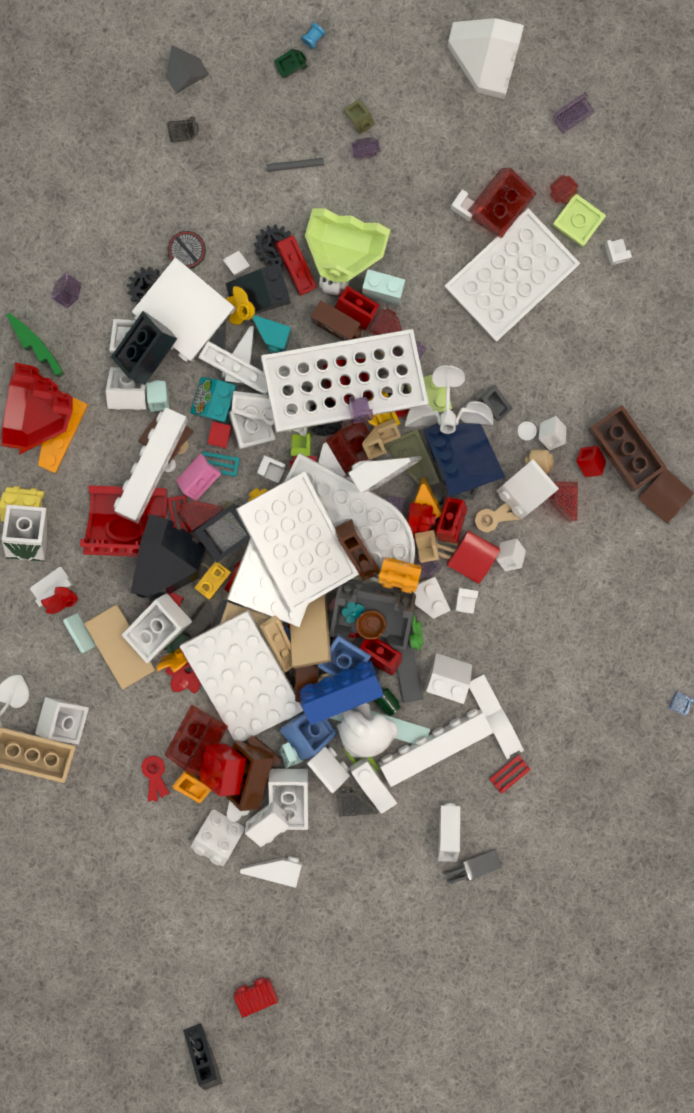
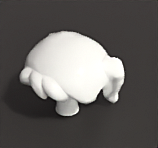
[336,703,398,758]

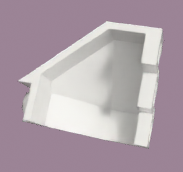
[447,18,524,99]

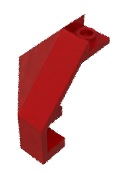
[0,362,73,455]

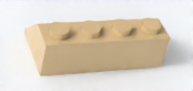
[0,727,76,783]

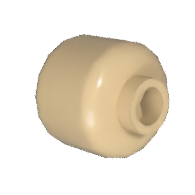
[525,449,554,474]

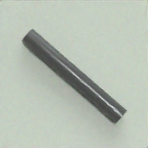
[267,158,324,172]

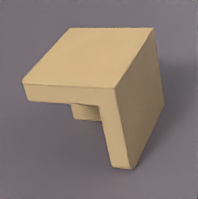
[415,530,439,563]

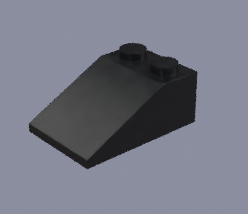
[226,263,291,314]

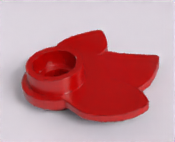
[41,587,78,614]
[165,662,201,694]

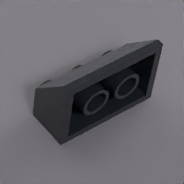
[111,311,178,384]

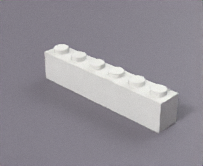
[114,407,188,524]
[378,709,493,787]

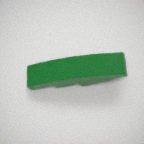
[6,313,65,377]

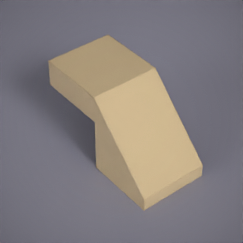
[362,418,401,460]

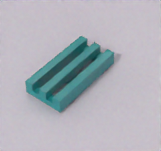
[202,451,240,477]

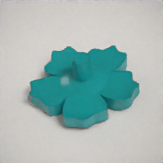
[341,602,365,624]

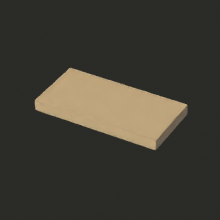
[290,593,331,668]
[84,604,156,690]

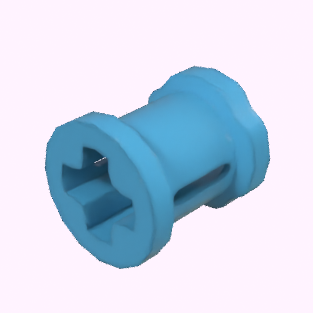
[301,22,326,49]

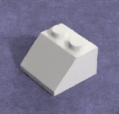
[106,367,148,410]
[35,697,89,745]
[307,745,350,793]

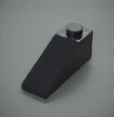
[183,1023,222,1090]

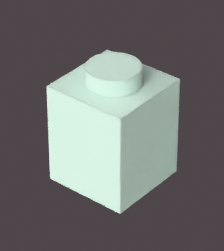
[146,380,170,412]

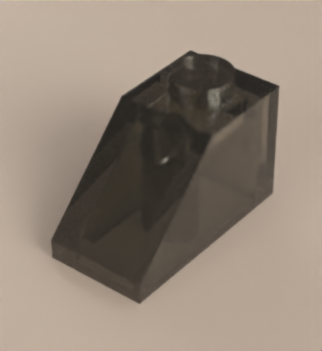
[182,601,214,639]
[337,787,378,817]

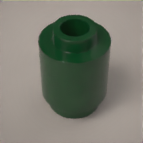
[374,687,401,716]

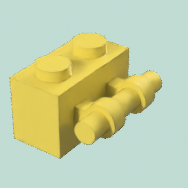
[0,486,45,522]

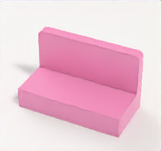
[176,454,221,501]

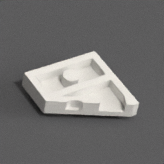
[413,575,451,619]

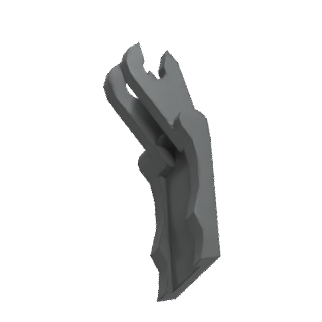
[444,849,502,884]

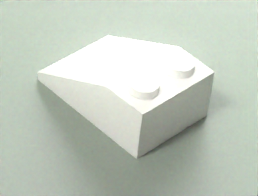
[496,460,559,519]
[122,593,192,663]
[268,769,308,830]

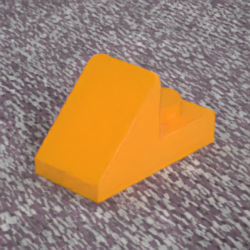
[412,477,442,518]
[172,769,211,804]

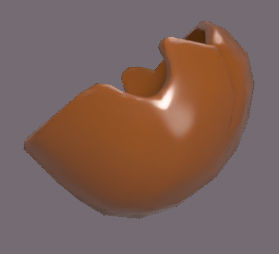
[356,610,386,640]

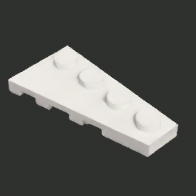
[231,391,310,437]

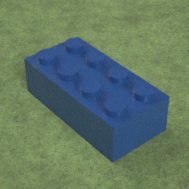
[300,661,384,725]

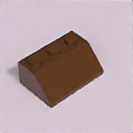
[226,741,273,811]

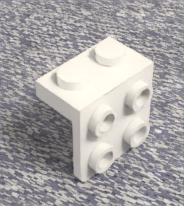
[190,810,244,866]

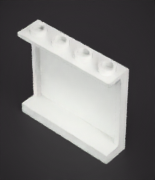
[132,258,237,362]

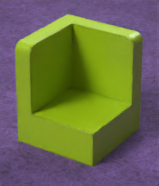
[291,433,311,457]

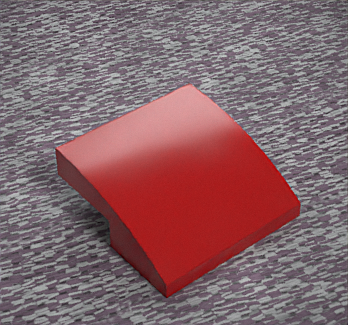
[447,530,500,584]

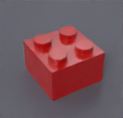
[200,743,246,796]

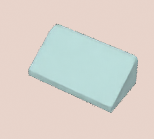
[63,613,96,653]

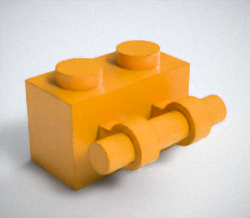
[378,557,423,593]

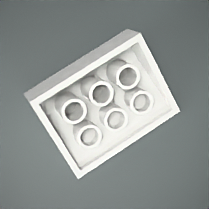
[349,456,422,493]

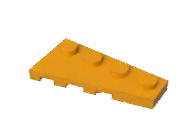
[38,392,88,474]

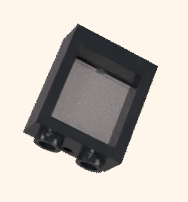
[194,503,250,563]

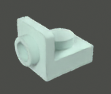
[279,743,304,768]

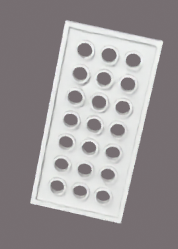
[261,329,429,433]

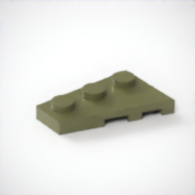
[384,429,441,486]

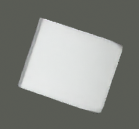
[223,251,250,277]

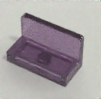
[552,92,595,134]

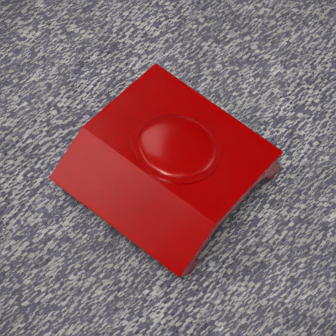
[80,485,168,557]

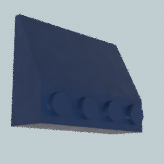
[423,423,505,497]

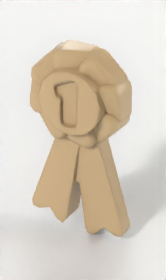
[474,502,520,532]

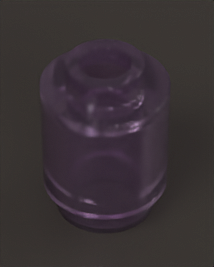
[351,136,380,159]

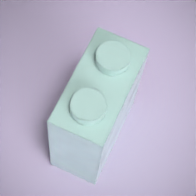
[362,269,405,306]

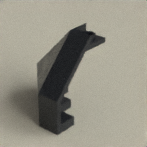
[131,514,206,604]

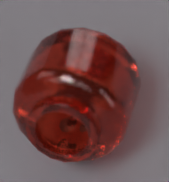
[550,175,578,204]

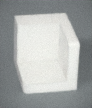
[451,189,479,222]
[605,239,632,266]
[539,416,566,451]
[257,455,286,483]
[496,539,526,571]
[455,588,478,613]

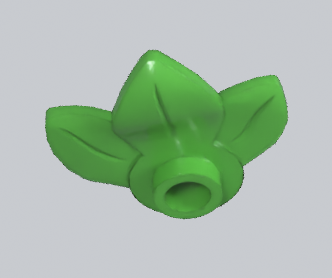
[409,615,424,651]

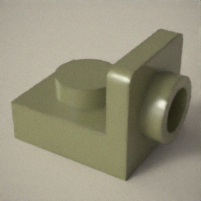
[343,99,375,134]

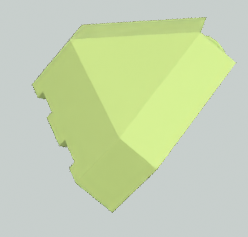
[305,208,390,282]

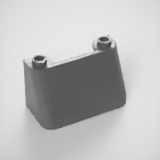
[330,579,416,651]

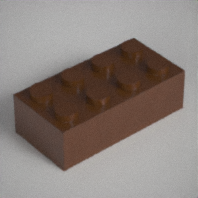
[587,405,667,491]

